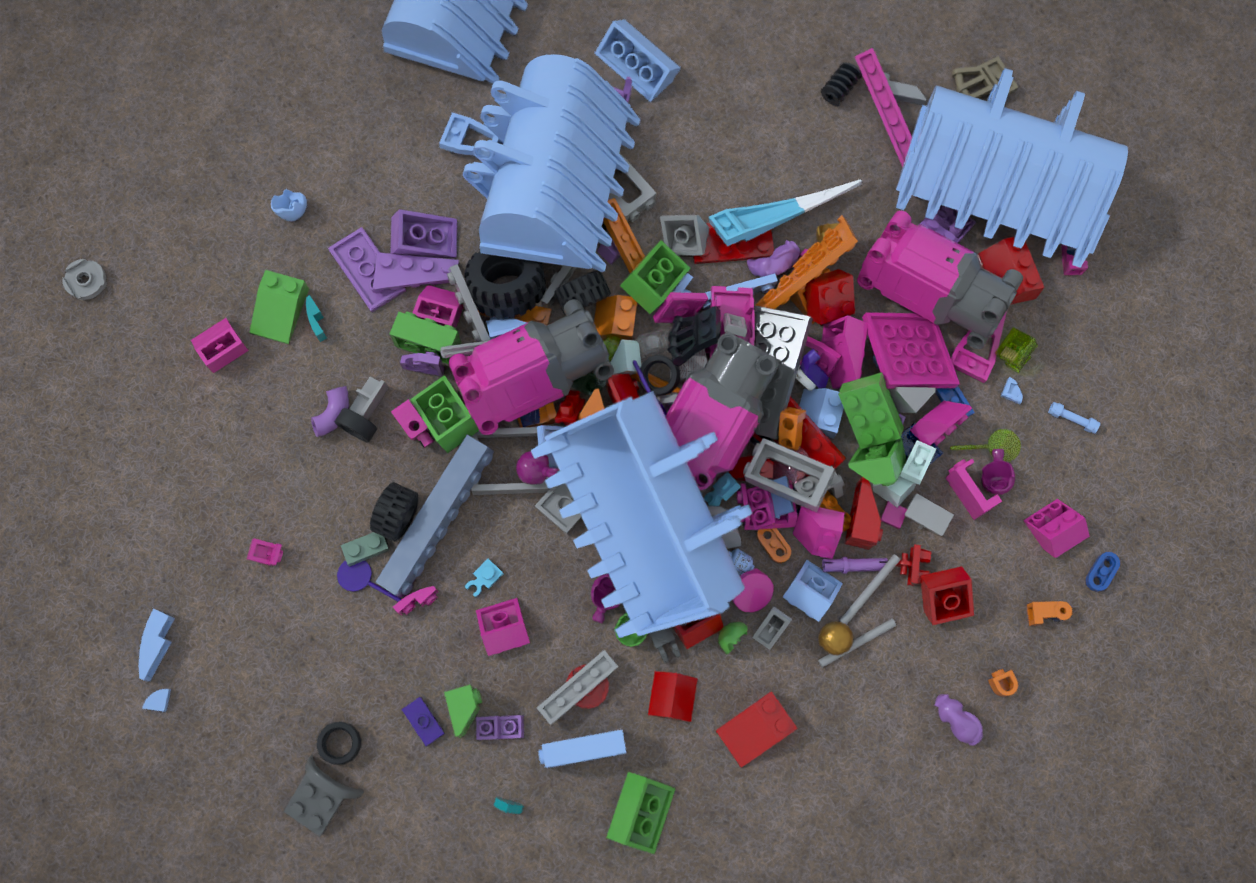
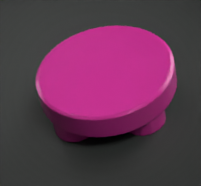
[732,568,774,612]

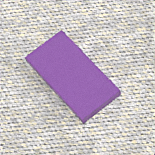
[328,227,406,313]

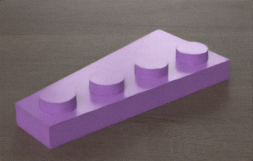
[373,252,459,293]

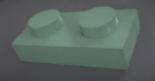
[341,532,390,567]

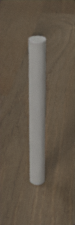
[839,554,901,625]
[818,619,896,668]

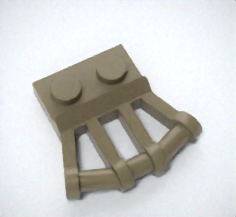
[952,56,1019,99]

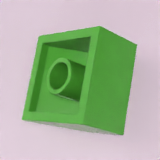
[444,685,482,738]

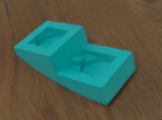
[306,295,327,342]

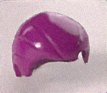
[981,449,1015,495]
[516,451,559,484]
[591,574,621,624]

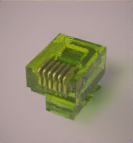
[995,327,1038,373]

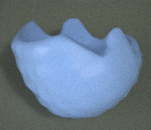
[271,189,307,221]

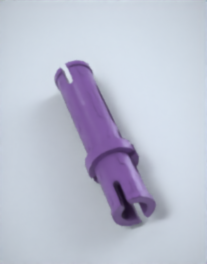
[822,557,888,574]

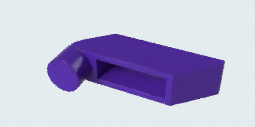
[800,349,829,389]

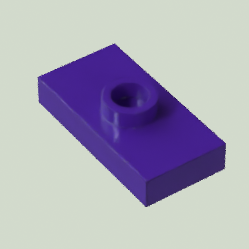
[402,697,445,747]

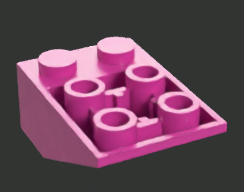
[821,315,868,389]

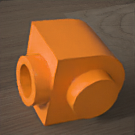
[988,669,1018,697]

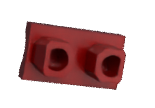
[555,390,586,426]
[896,544,931,586]

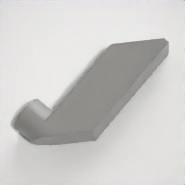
[884,73,926,105]

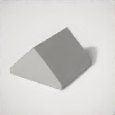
[660,215,709,255]
[889,387,935,413]

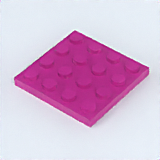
[862,313,960,389]

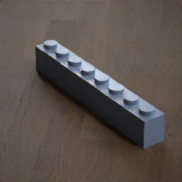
[376,435,494,598]

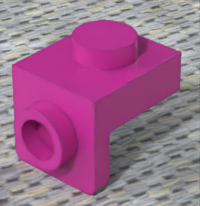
[246,538,283,566]

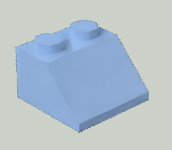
[799,389,844,439]
[783,560,843,622]

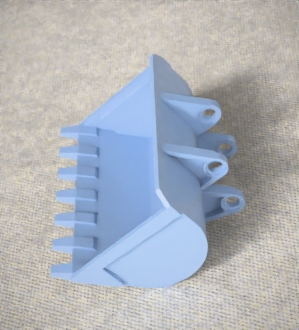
[382,0,528,84]
[463,54,640,272]
[896,68,1128,268]
[531,391,752,638]

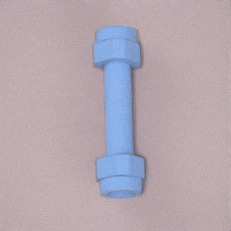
[1048,402,1100,434]

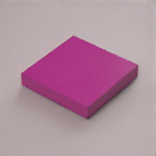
[653,292,708,323]

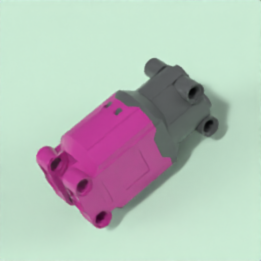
[857,211,1023,349]
[449,299,614,435]
[665,331,781,490]

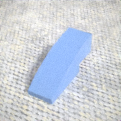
[139,609,175,682]

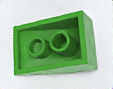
[249,270,309,344]

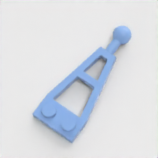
[439,112,503,156]

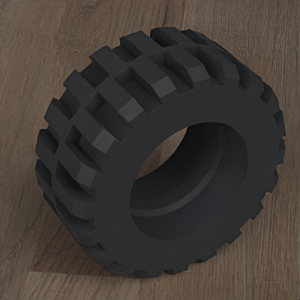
[464,250,546,319]

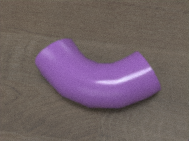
[311,386,349,437]

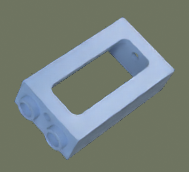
[538,730,626,768]

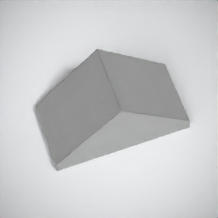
[752,607,792,650]

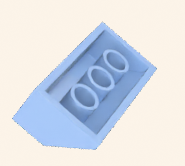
[595,20,681,102]

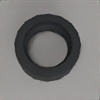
[639,355,681,395]
[334,408,377,443]
[317,722,361,765]

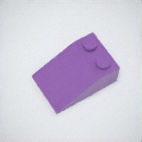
[391,209,457,258]

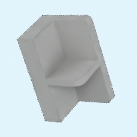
[350,377,388,420]
[904,493,954,536]

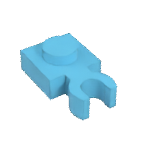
[704,472,741,506]
[465,559,504,597]

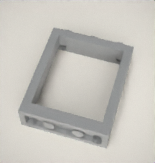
[471,427,549,495]

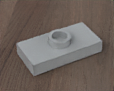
[723,313,747,337]

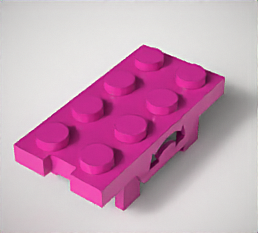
[710,286,755,358]

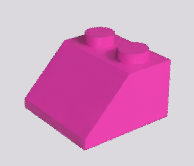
[793,506,844,559]
[476,598,530,656]

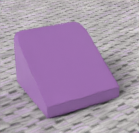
[597,240,621,265]

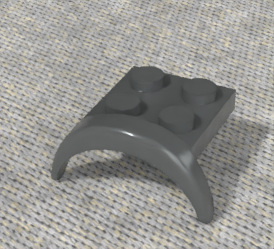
[283,755,364,837]

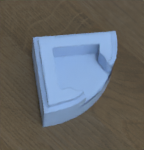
[1001,377,1023,404]
[143,689,171,712]

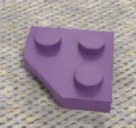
[400,352,445,376]

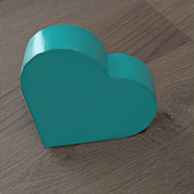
[494,797,524,814]

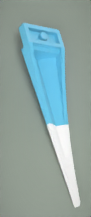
[709,180,862,246]

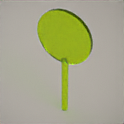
[950,429,1021,462]

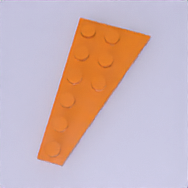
[753,215,858,309]

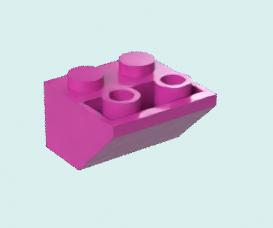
[413,285,464,328]
[191,318,249,373]
[910,401,972,446]
[1024,499,1090,558]

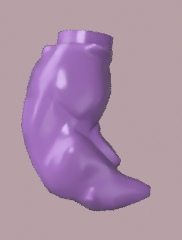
[747,240,800,277]
[935,694,983,746]

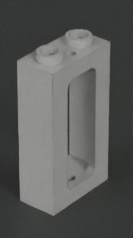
[608,152,657,222]
[743,438,835,513]

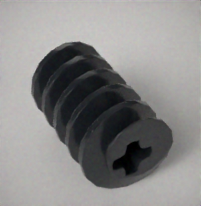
[821,62,862,107]

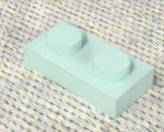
[900,440,936,485]

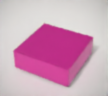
[880,501,907,529]

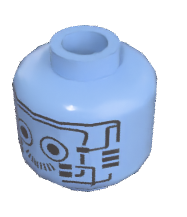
[728,548,755,576]

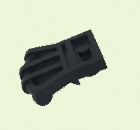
[667,306,721,366]

